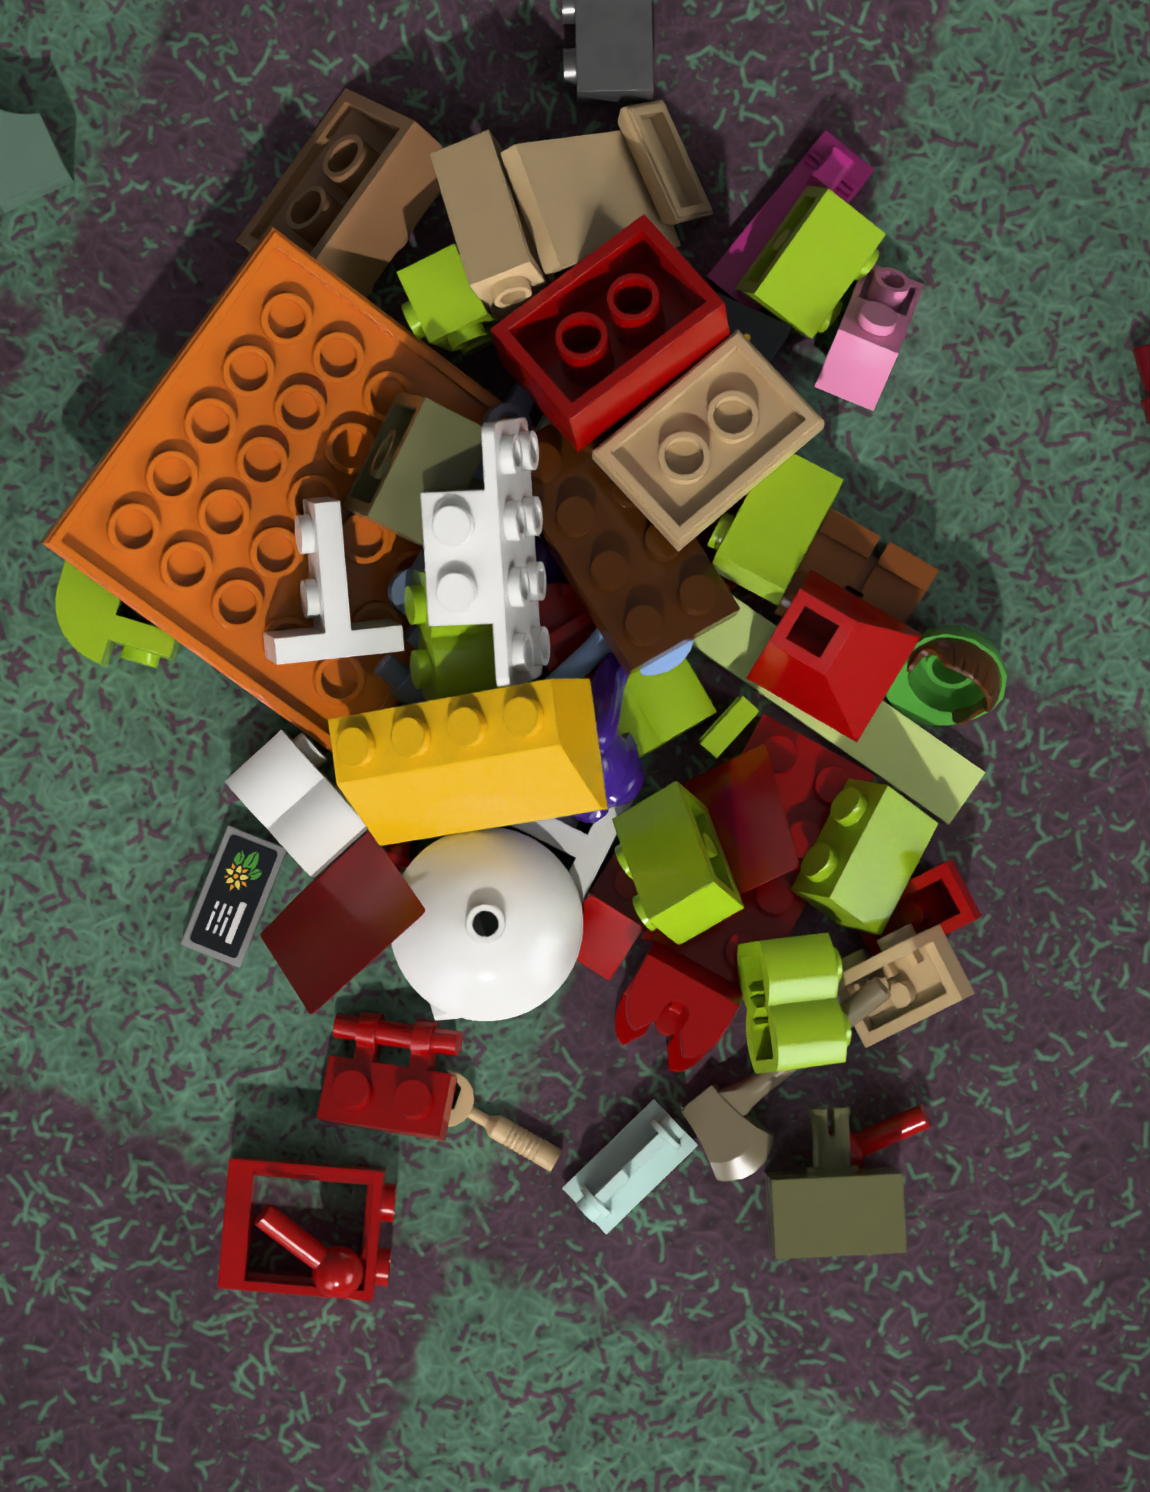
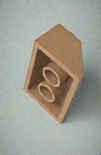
[236,88,444,298]

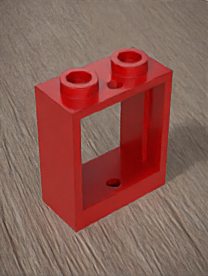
[217,1155,397,1301]

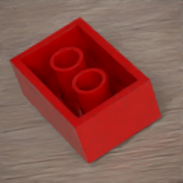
[490,214,730,452]

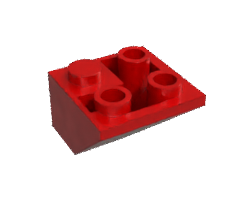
[746,569,922,742]

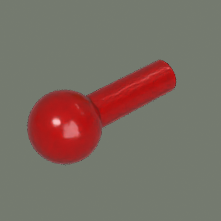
[828,1104,932,1168]
[254,1204,364,1298]

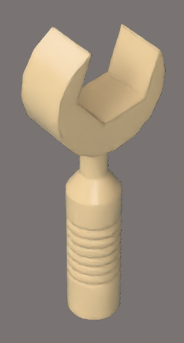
[447,1069,562,1172]

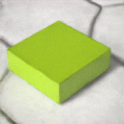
[698,696,759,761]

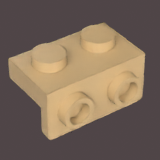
[838,924,975,1048]

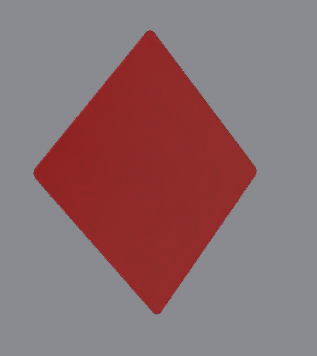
[681,744,799,895]
[260,831,425,1014]

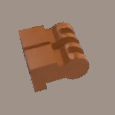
[775,508,939,624]

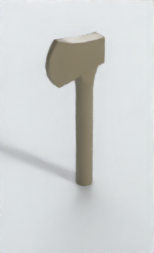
[680,977,891,1181]

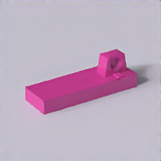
[706,130,875,312]

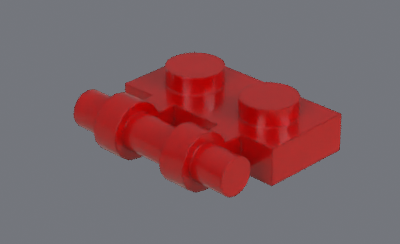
[317,1010,463,1141]

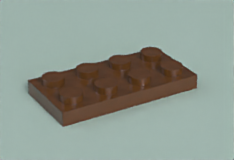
[531,420,740,677]

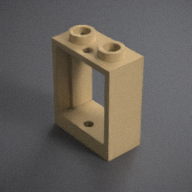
[430,129,558,322]

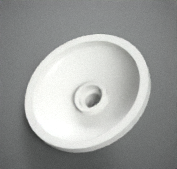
[391,827,583,1021]

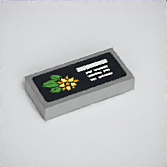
[181,826,287,968]

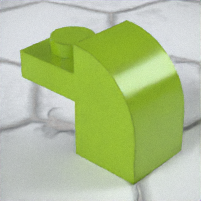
[55,560,181,669]

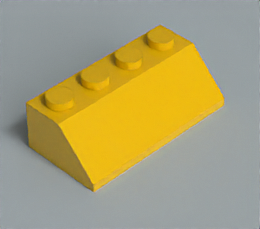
[328,679,608,846]

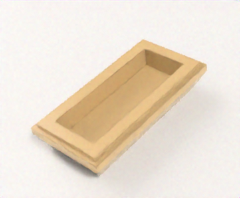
[617,100,713,225]

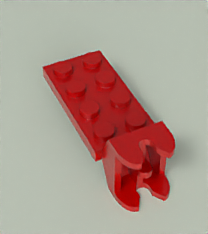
[614,714,875,1073]

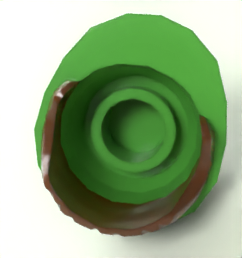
[886,624,1008,726]

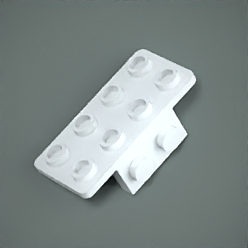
[421,417,550,688]

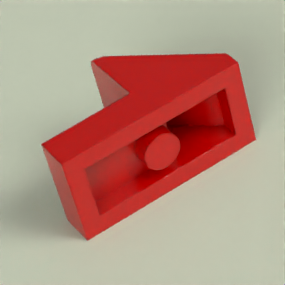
[576,852,644,980]
[859,859,982,957]

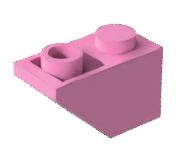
[815,264,924,411]

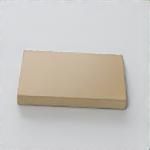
[500,130,681,274]
[592,329,825,552]

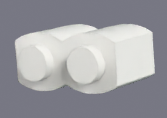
[224,730,368,877]

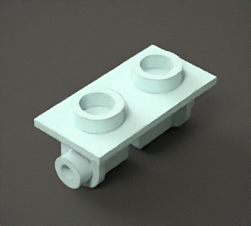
[562,1099,698,1234]

